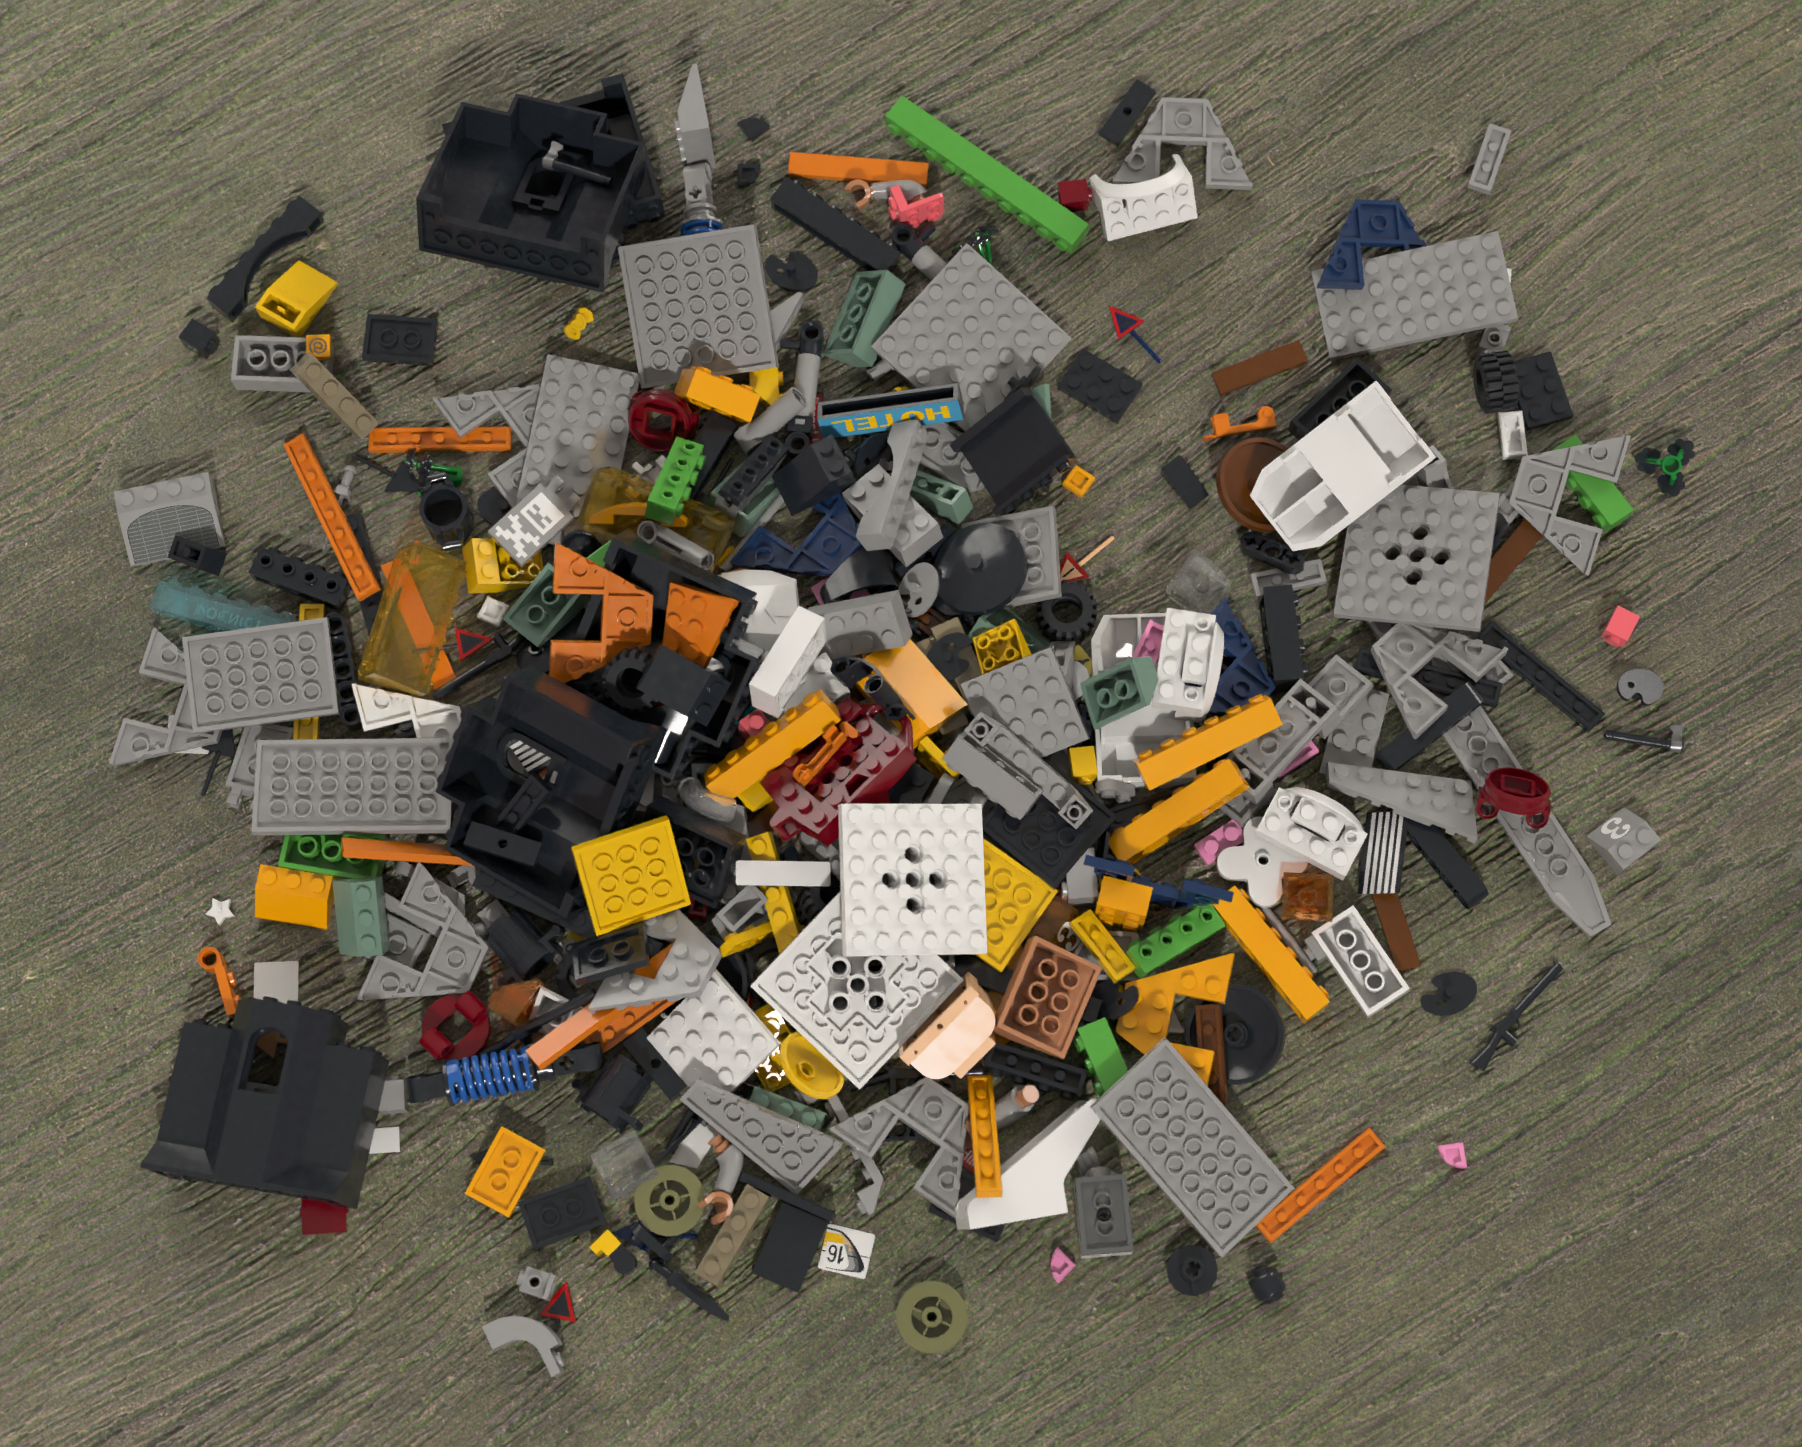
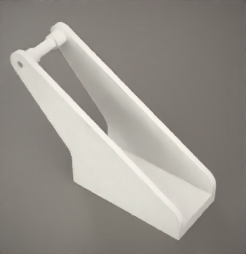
[955,1098,1101,1229]

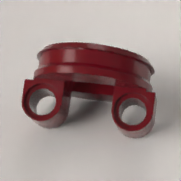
[628,389,700,453]
[1476,767,1551,829]
[419,990,491,1062]

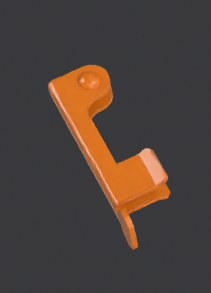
[1202,406,1276,441]
[793,721,858,787]

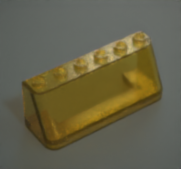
[577,466,737,573]
[358,540,467,697]

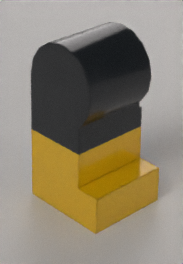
[589,1229,637,1276]

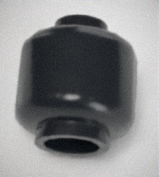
[1248,1264,1286,1305]

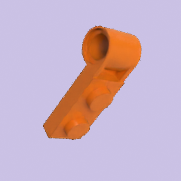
[198,947,241,1020]

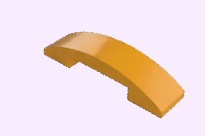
[589,502,689,527]

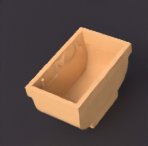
[899,971,996,1079]

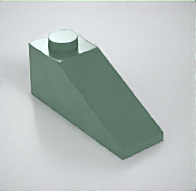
[910,470,973,524]

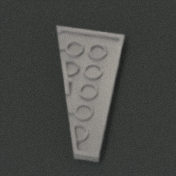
[1326,762,1478,844]
[680,1079,844,1195]

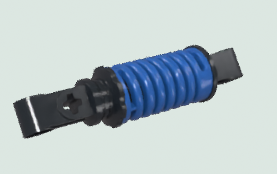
[405,1042,605,1107]

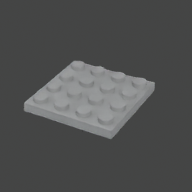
[962,506,1062,609]
[961,646,1090,759]

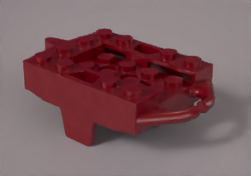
[759,696,916,847]

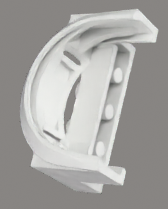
[1090,154,1198,241]
[1151,608,1224,723]
[1255,787,1368,881]

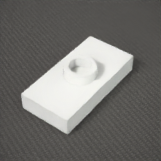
[1497,411,1528,460]

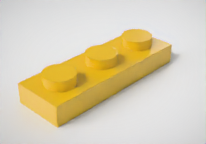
[1069,909,1136,984]
[718,919,774,957]

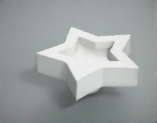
[206,898,235,926]

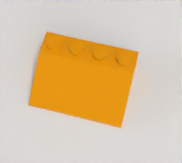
[854,639,968,750]

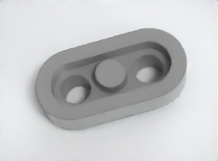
[1095,780,1136,803]

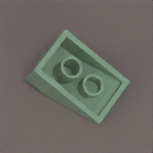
[704,455,779,538]
[502,563,591,648]

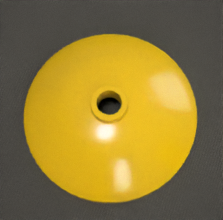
[779,1032,844,1099]

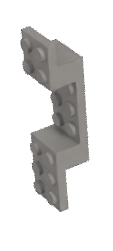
[1219,655,1374,828]

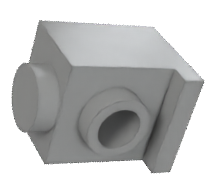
[1476,324,1512,354]
[517,1266,558,1302]

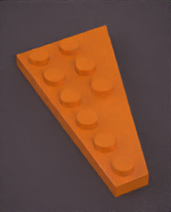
[655,580,739,706]

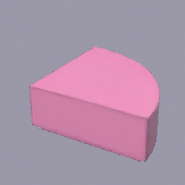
[1437,1142,1467,1169]
[1050,1247,1076,1284]

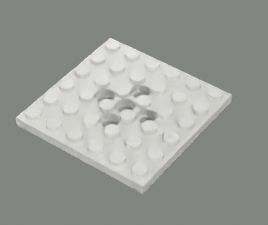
[838,804,987,957]
[750,891,964,1089]

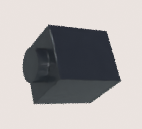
[179,319,220,360]

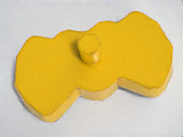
[564,307,594,340]

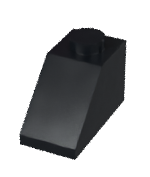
[167,535,227,576]

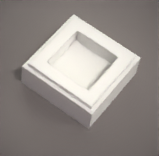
[477,596,510,628]

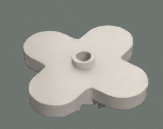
[1216,817,1308,908]

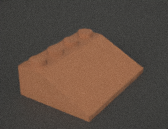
[993,936,1102,1059]

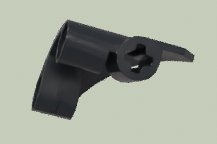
[820,545,898,604]
[830,656,917,721]
[615,704,688,765]

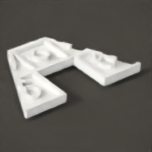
[352,684,462,738]

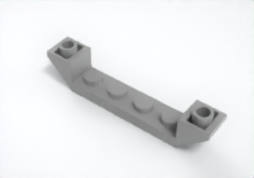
[964,712,1093,829]
[794,1090,884,1218]

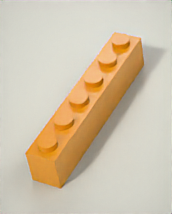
[704,689,841,805]
[1133,694,1283,791]
[1109,759,1250,866]
[1212,886,1330,1024]

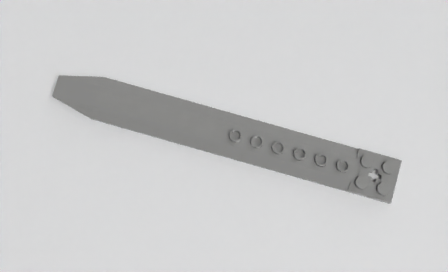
[1365,620,1612,938]

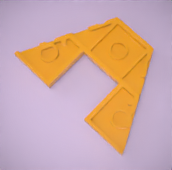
[1116,953,1235,1087]

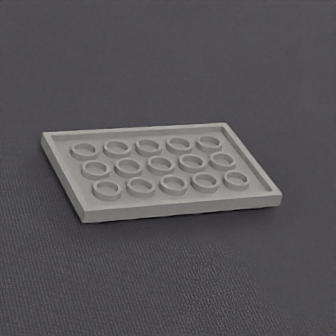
[182,617,339,734]

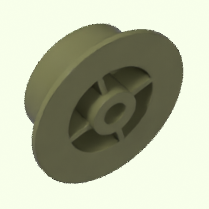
[634,1165,705,1236]
[896,1281,968,1354]

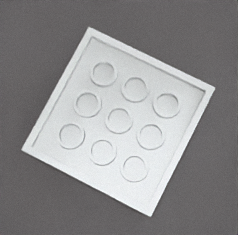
[647,970,781,1093]

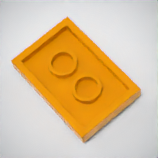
[465,1126,546,1218]

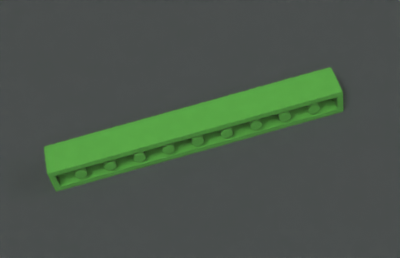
[885,96,1089,254]

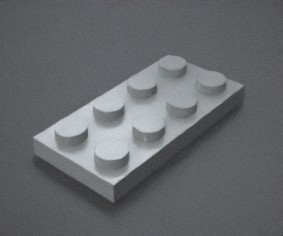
[1318,689,1389,777]

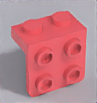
[888,185,944,229]

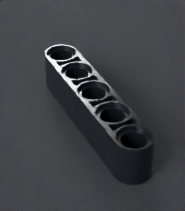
[326,613,363,731]
[1374,682,1485,771]
[1407,819,1489,910]

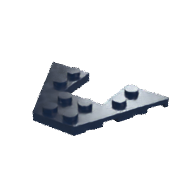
[1317,199,1427,290]
[730,493,862,578]
[1152,597,1276,717]
[1083,855,1234,909]

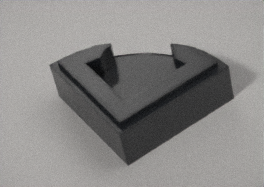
[737,118,770,142]
[737,164,761,189]

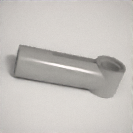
[734,387,807,456]
[637,521,714,571]

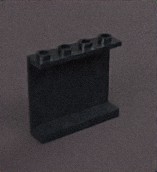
[949,388,1077,515]

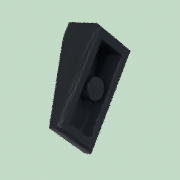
[1160,455,1209,509]

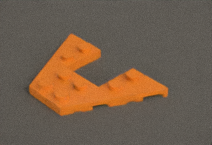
[549,542,653,683]

